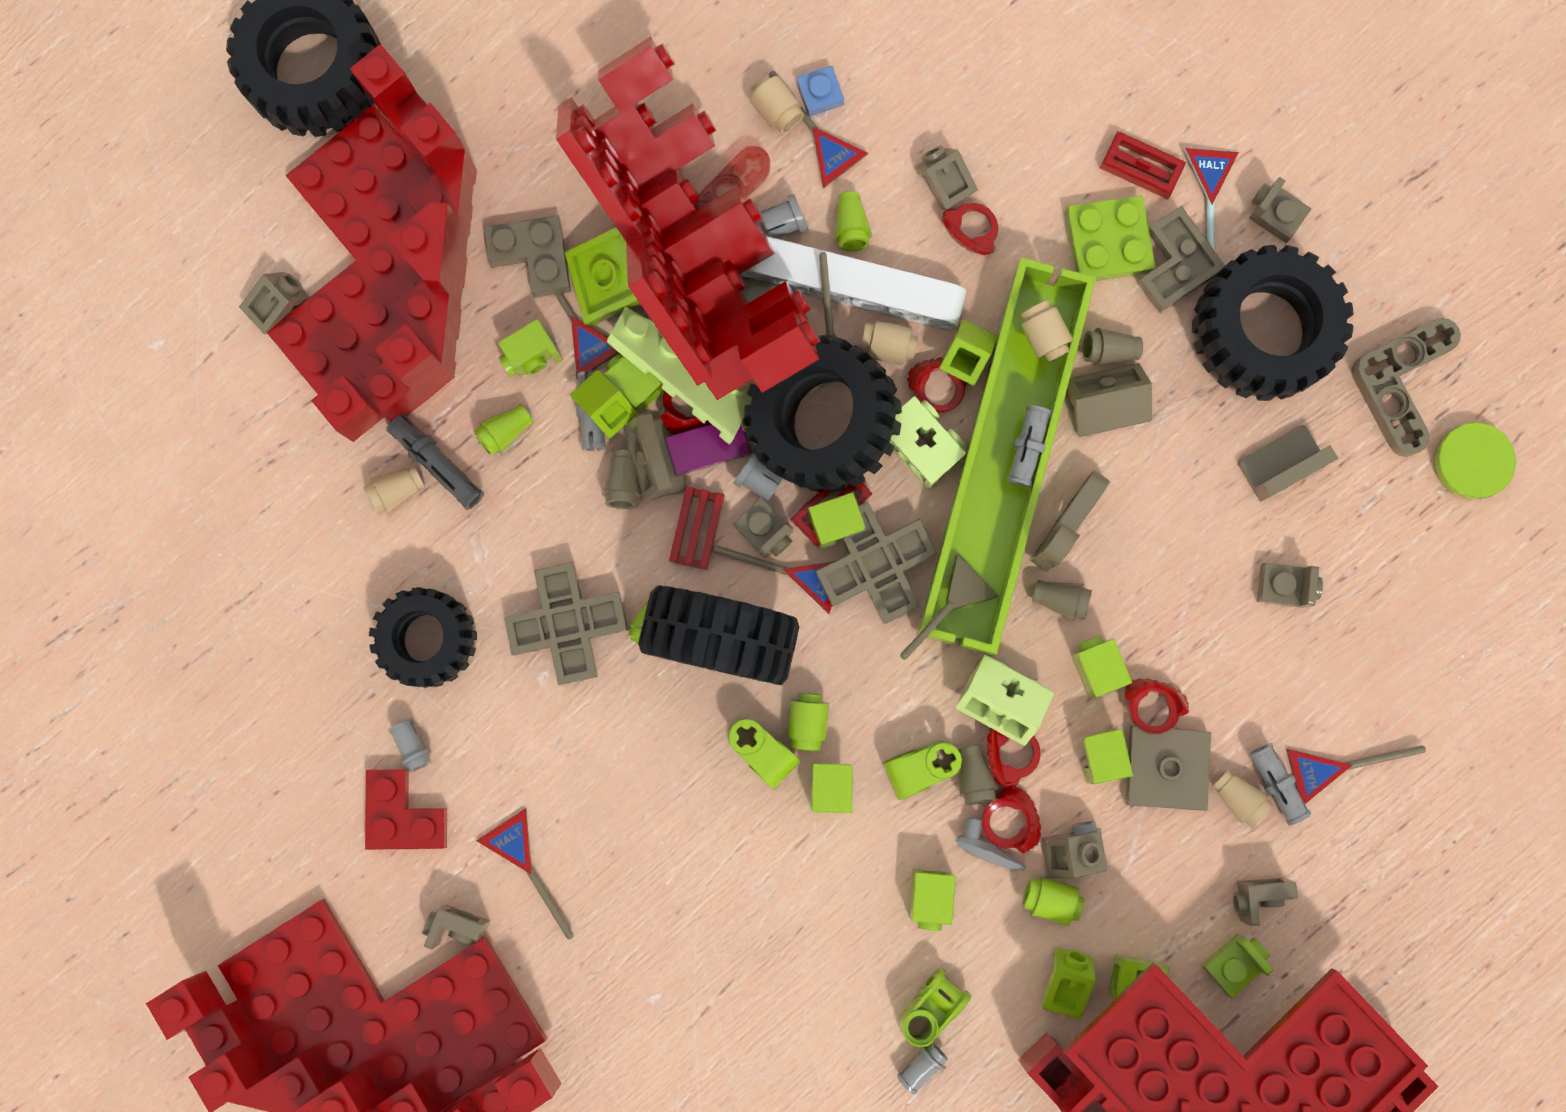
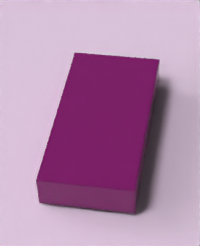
[664,424,750,476]

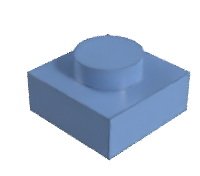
[797,66,844,117]

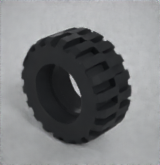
[226,0,381,137]
[1192,245,1354,401]
[744,335,902,492]
[638,585,800,685]

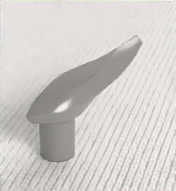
[955,818,1026,871]

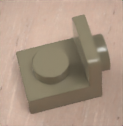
[915,146,978,210]
[1249,177,1312,243]
[239,272,309,334]
[733,498,793,558]
[1257,563,1323,608]
[1042,832,1107,878]
[1233,878,1298,926]
[422,904,490,950]

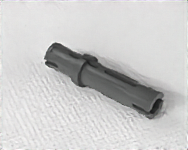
[386,414,484,510]

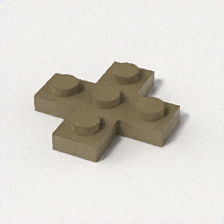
[814,502,937,624]
[504,562,628,685]

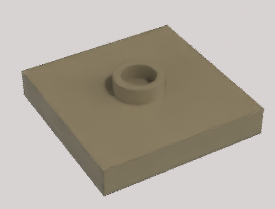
[1126,726,1211,811]

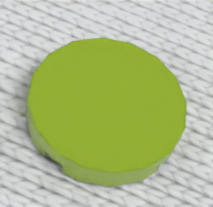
[1434,422,1517,500]

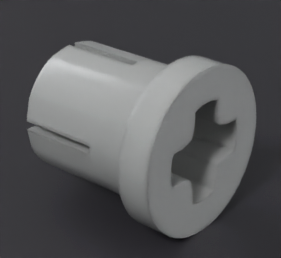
[760,194,808,238]
[733,452,783,501]

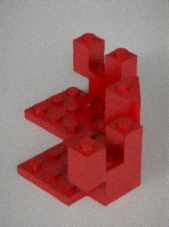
[556,36,820,400]
[267,44,477,442]
[146,899,562,1112]
[1018,963,1439,1112]

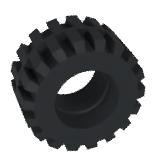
[369,587,477,688]

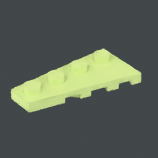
[606,307,756,445]

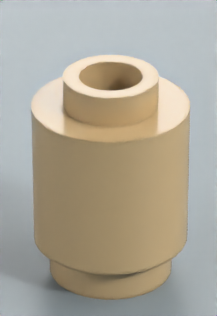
[750,76,804,134]
[1020,300,1073,362]
[861,320,918,366]

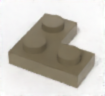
[1138,206,1225,313]
[484,215,571,298]

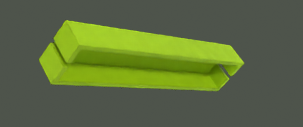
[916,257,1096,656]

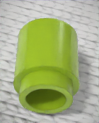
[787,693,829,751]
[1022,876,1084,926]

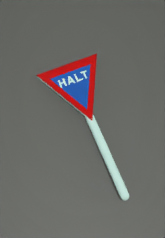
[1184,148,1239,249]

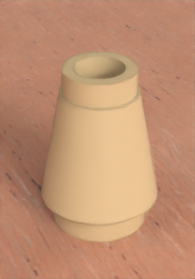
[363,466,425,514]
[1212,770,1274,828]

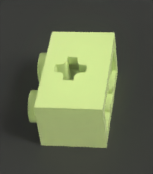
[890,396,967,490]
[955,655,1055,746]

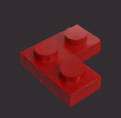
[365,769,447,850]

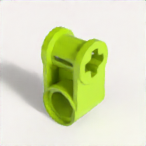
[728,719,801,790]
[882,741,962,800]
[899,968,971,1047]

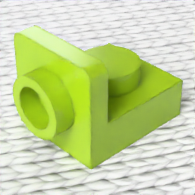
[1202,934,1274,998]
[1042,948,1096,1019]

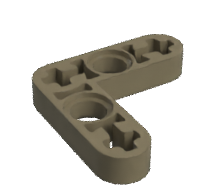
[1352,318,1461,457]
[1030,470,1110,572]

